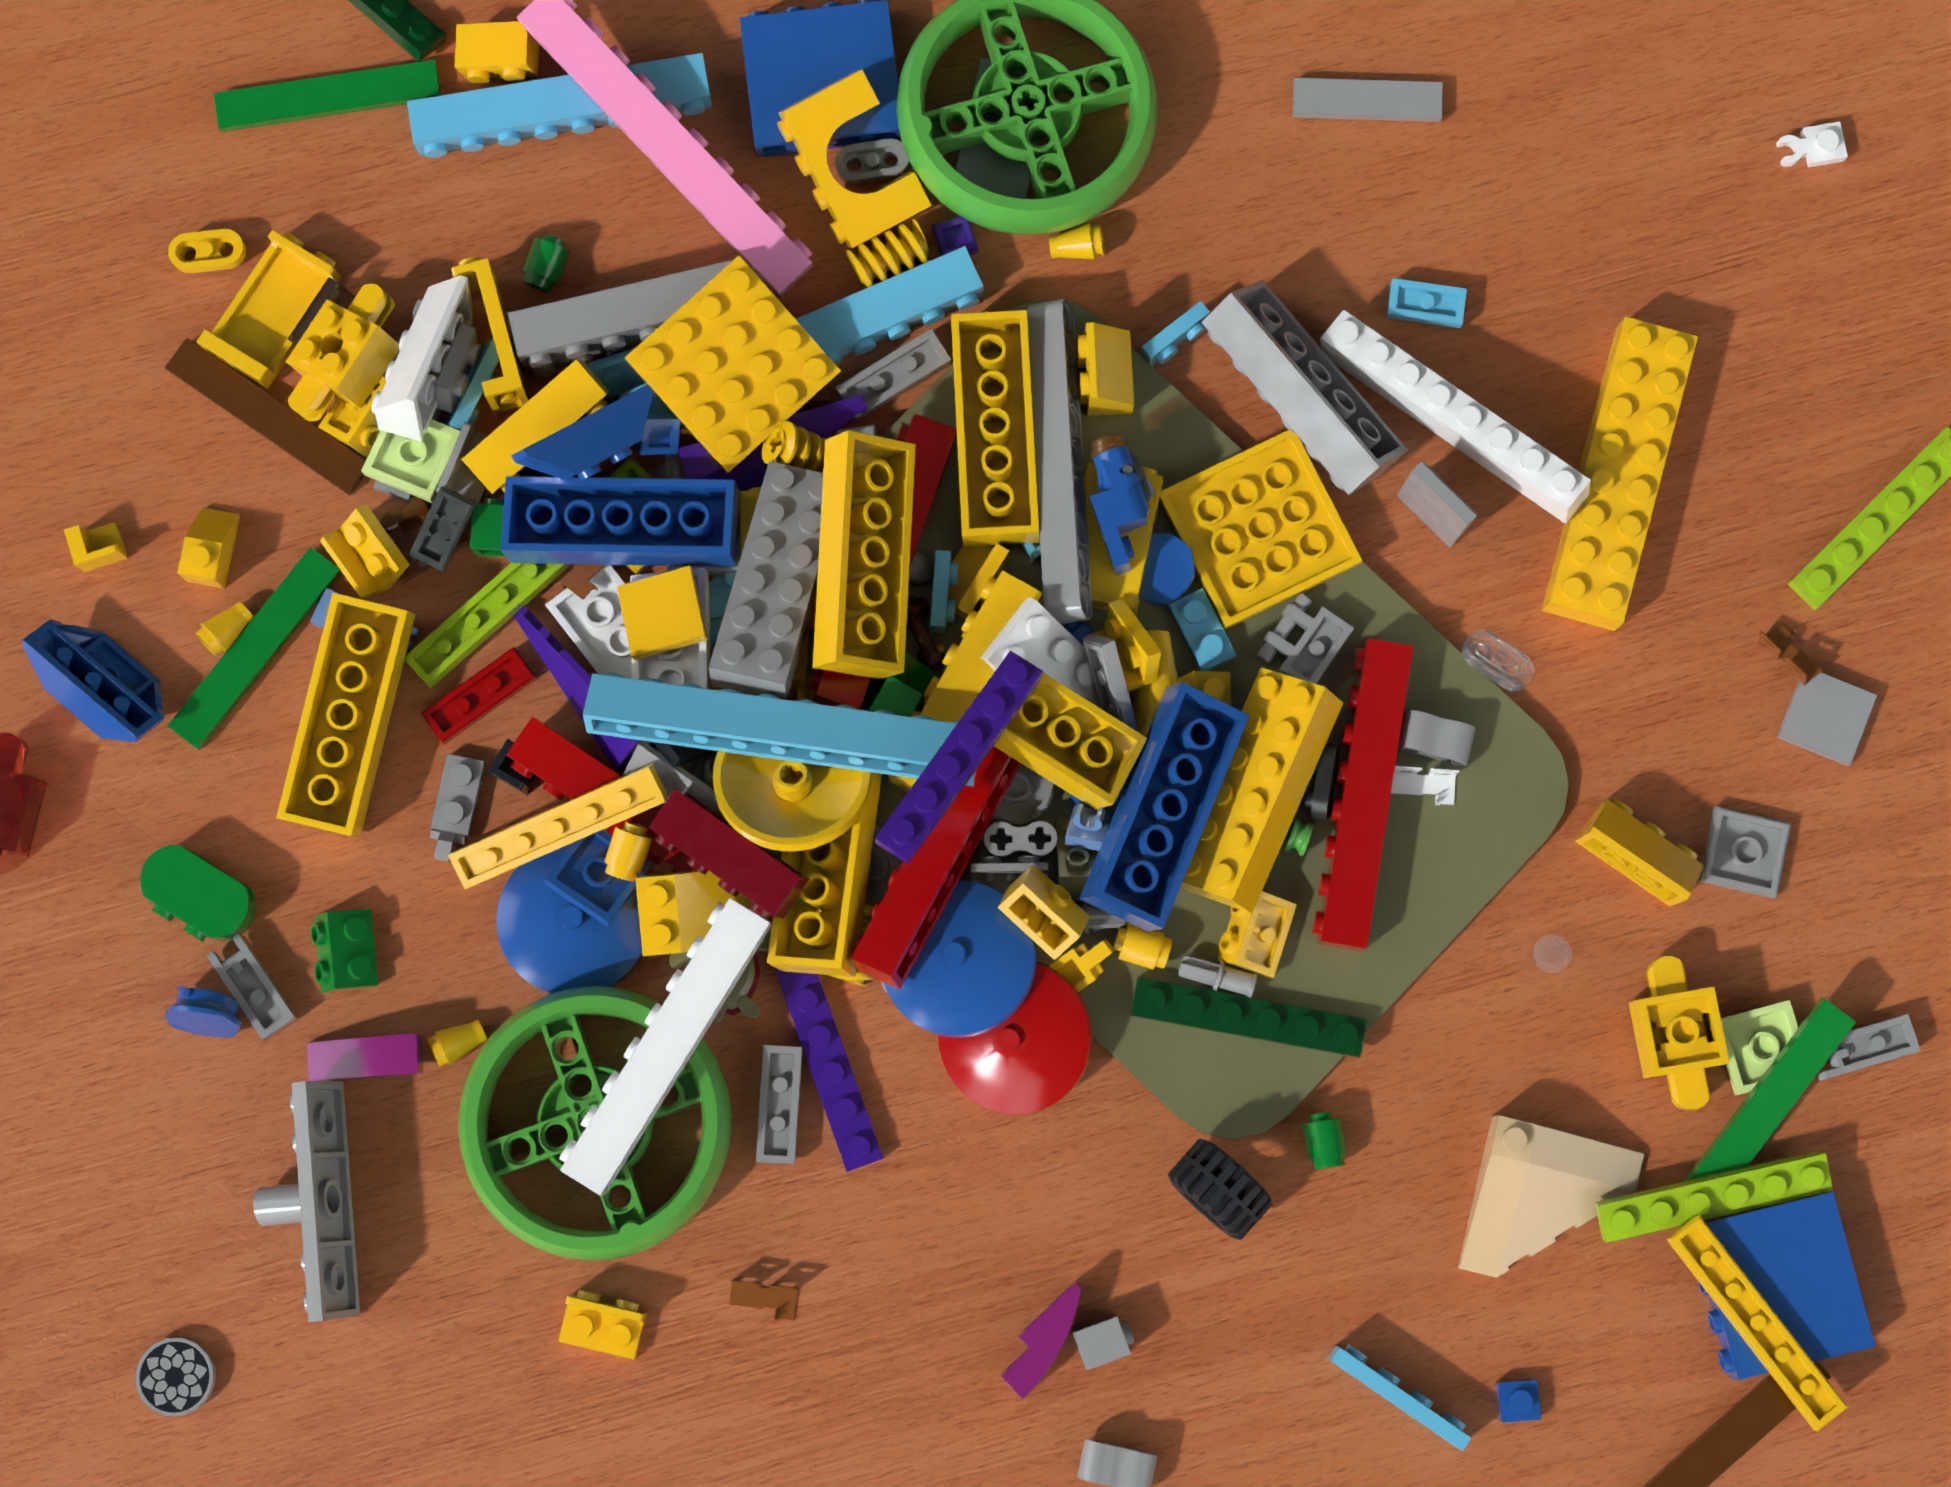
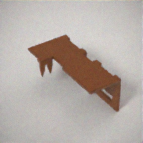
[559,564,604,600]
[1759,622,1823,686]
[729,1280,798,1320]

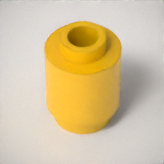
[604,821,653,881]
[1113,923,1173,970]

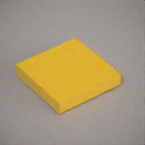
[617,565,708,661]

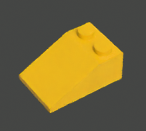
[635,870,764,956]

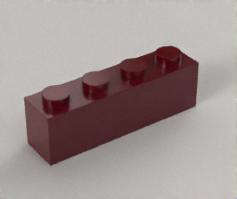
[649,789,810,920]

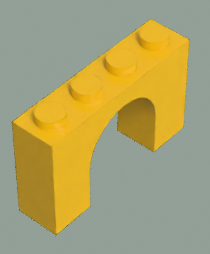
[777,69,932,248]

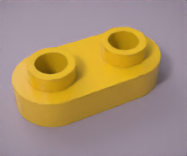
[168,229,246,274]

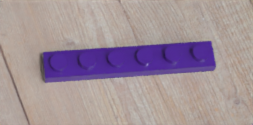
[875,651,1043,865]
[774,967,884,1172]

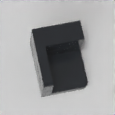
[488,739,538,796]

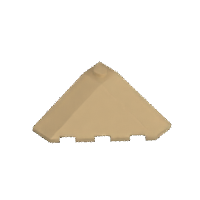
[1458,1115,1644,1278]

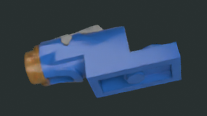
[1090,434,1155,576]

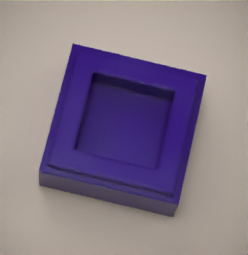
[932,216,979,256]

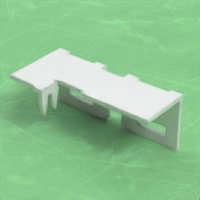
[1391,766,1460,805]

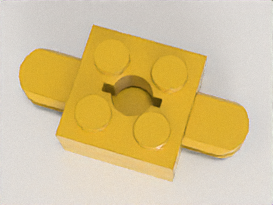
[285,283,399,421]
[1628,956,1730,1110]

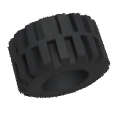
[1168,1138,1273,1240]

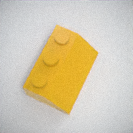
[1575,799,1704,907]

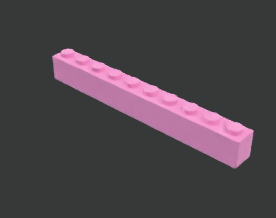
[517,0,813,297]

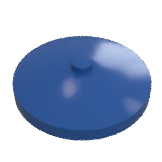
[496,843,643,994]
[884,881,1037,1038]

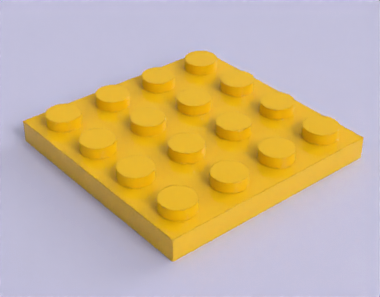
[624,255,841,473]
[1159,430,1363,630]

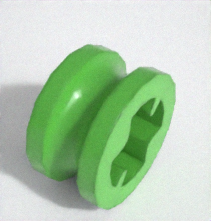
[1284,817,1314,856]

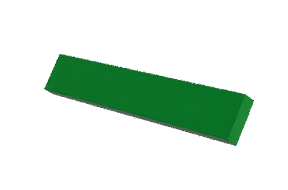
[214,60,441,132]
[167,546,342,750]
[1683,997,1856,1182]

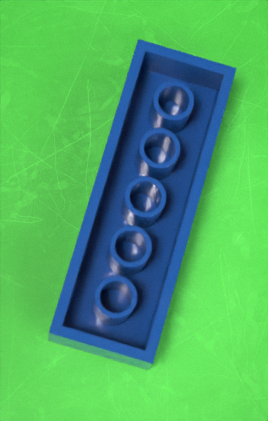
[500,476,741,567]
[1079,682,1250,931]

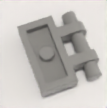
[1257,593,1354,684]

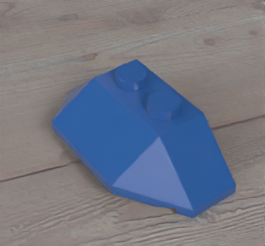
[511,384,654,481]
[22,619,164,742]

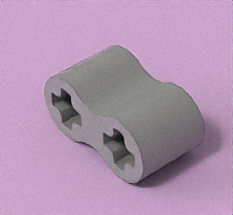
[1398,710,1476,766]
[983,821,1057,860]
[1077,1438,1158,1487]

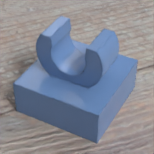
[1065,804,1112,851]

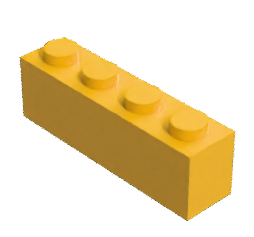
[461,357,609,494]

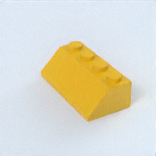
[994,672,1147,810]

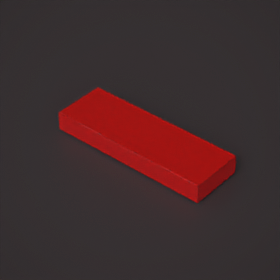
[421,647,537,745]

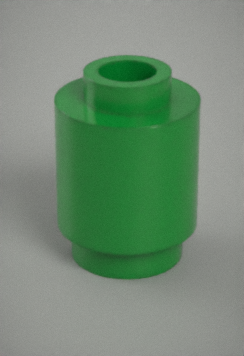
[522,234,570,293]
[1302,1111,1347,1170]

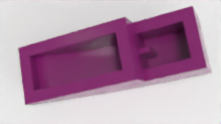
[307,1033,423,1081]
[1001,1281,1081,1399]

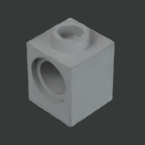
[1072,1315,1135,1370]

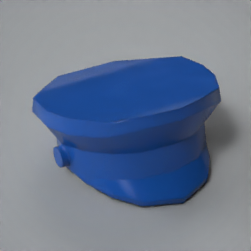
[1139,533,1196,605]
[165,986,242,1038]

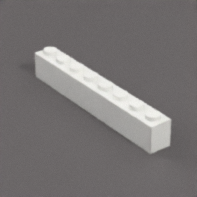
[1320,310,1591,524]
[560,898,772,1196]

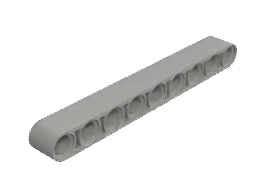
[1027,298,1092,624]

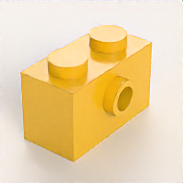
[455,21,539,84]
[997,864,1090,960]

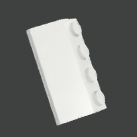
[372,275,475,442]

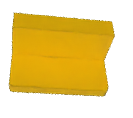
[948,543,1009,620]

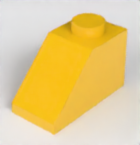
[177,508,240,589]

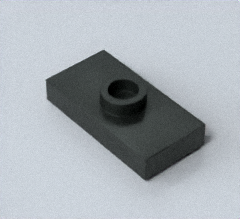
[409,486,477,572]

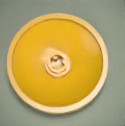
[713,751,871,851]

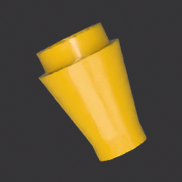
[1049,223,1105,260]
[195,601,254,656]
[426,1019,487,1067]

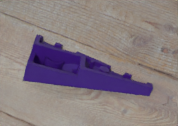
[678,395,868,491]
[515,605,642,775]

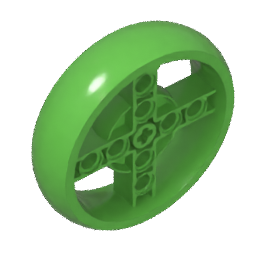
[896,0,1158,235]
[458,986,732,1261]

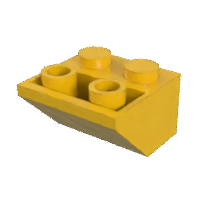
[1077,322,1134,416]

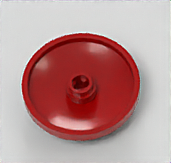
[938,961,1093,1115]

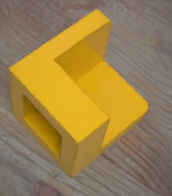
[64,523,128,572]

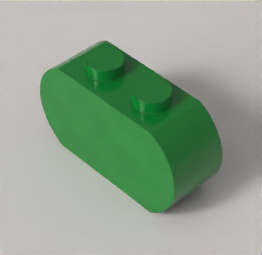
[140,845,257,942]

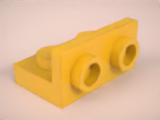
[318,376,386,458]
[320,504,410,599]
[1087,598,1161,692]
[1218,891,1297,978]
[558,1290,647,1360]

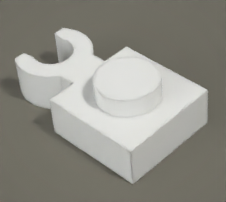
[1776,122,1848,168]

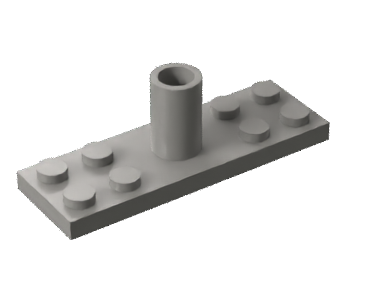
[253,1081,360,1322]

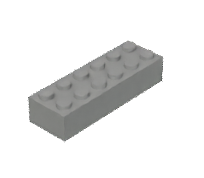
[508,260,731,378]
[1201,280,1408,495]
[709,461,823,700]

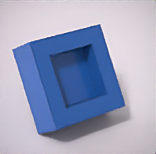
[637,413,680,455]
[1496,1379,1541,1423]

